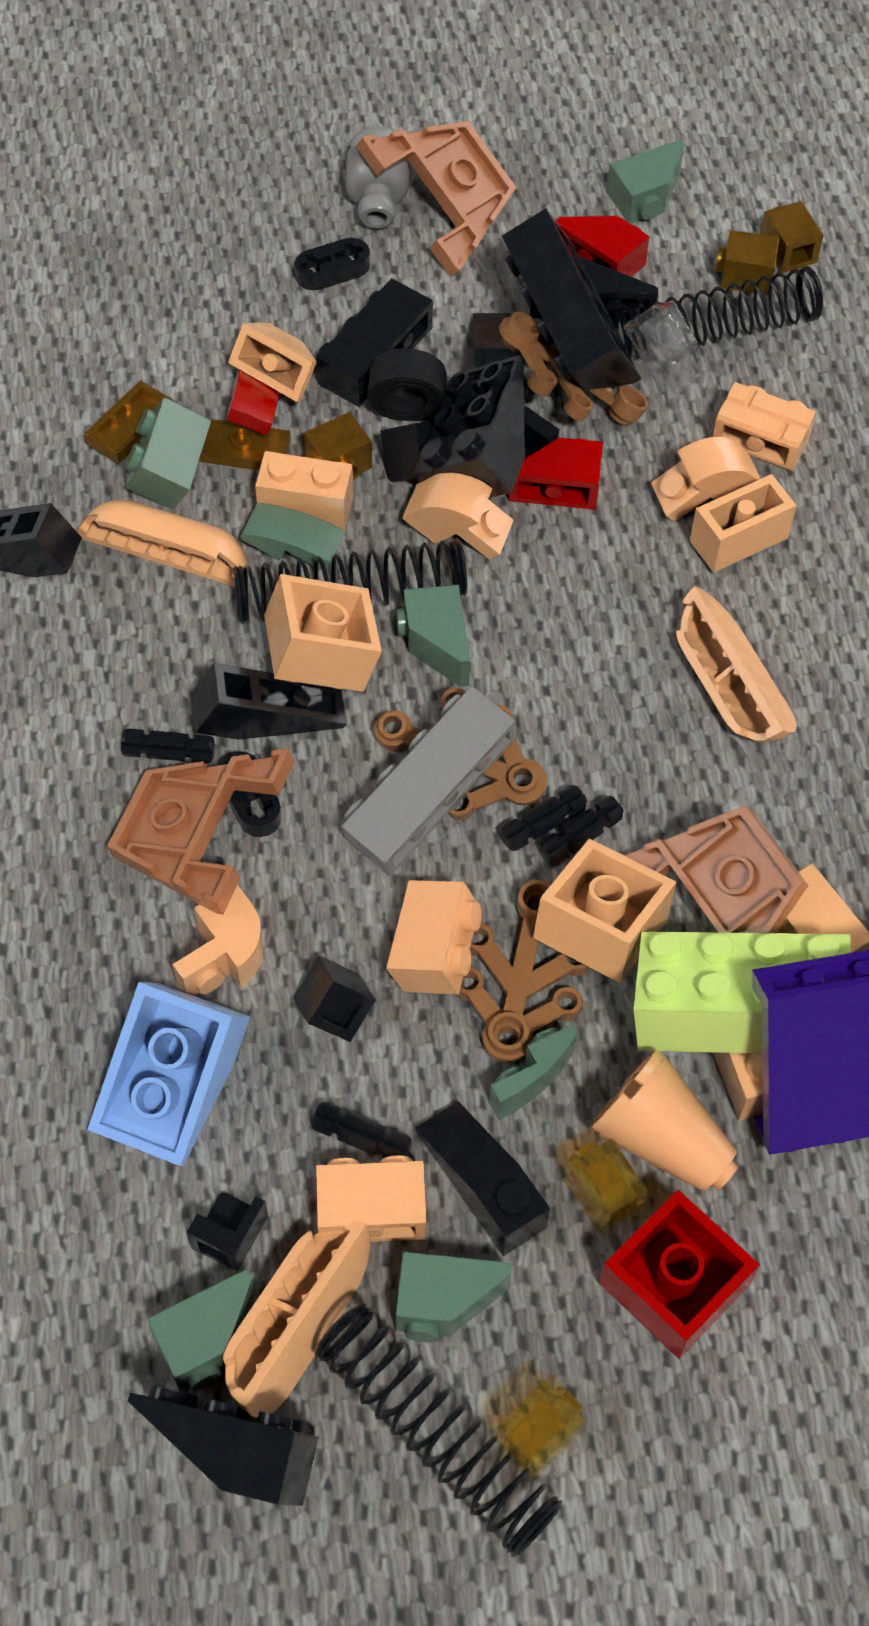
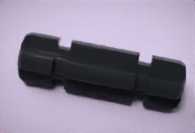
[121,729,215,764]
[500,785,587,851]
[539,796,624,866]
[312,1102,412,1159]

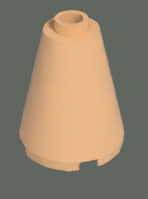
[590,1049,739,1192]

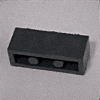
[316,278,433,407]

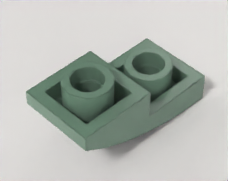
[240,503,345,570]
[489,1024,577,1120]

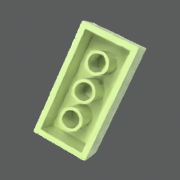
[634,932,851,1054]

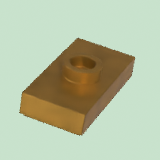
[84,380,174,464]
[199,418,291,471]

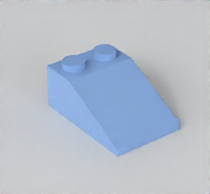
[87,982,250,1166]

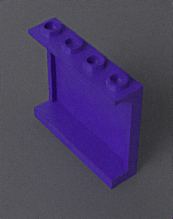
[752,950,869,1155]

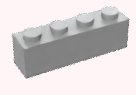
[341,686,517,877]

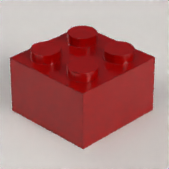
[599,1189,760,1359]

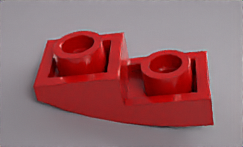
[226,370,280,435]

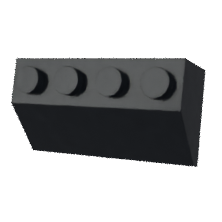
[502,208,642,390]

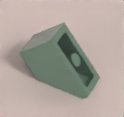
[606,139,685,224]
[396,585,470,687]
[396,1252,512,1342]
[147,1269,255,1391]

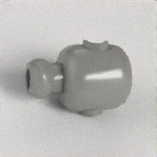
[343,126,411,229]

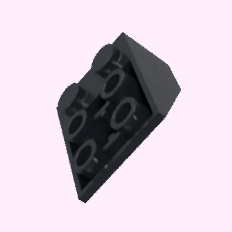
[413,355,525,498]
[128,1385,319,1506]

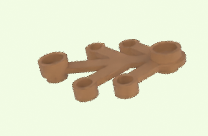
[499,312,648,425]
[375,688,547,820]
[456,880,590,1063]

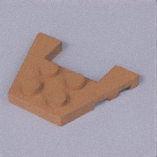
[356,121,517,278]
[107,749,295,915]
[622,805,809,933]

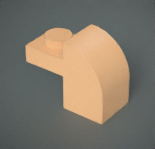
[651,437,761,521]
[402,473,514,559]
[173,885,263,996]

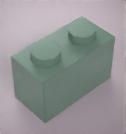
[125,397,211,509]

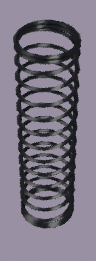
[609,266,824,360]
[233,538,468,625]
[315,1304,562,1557]

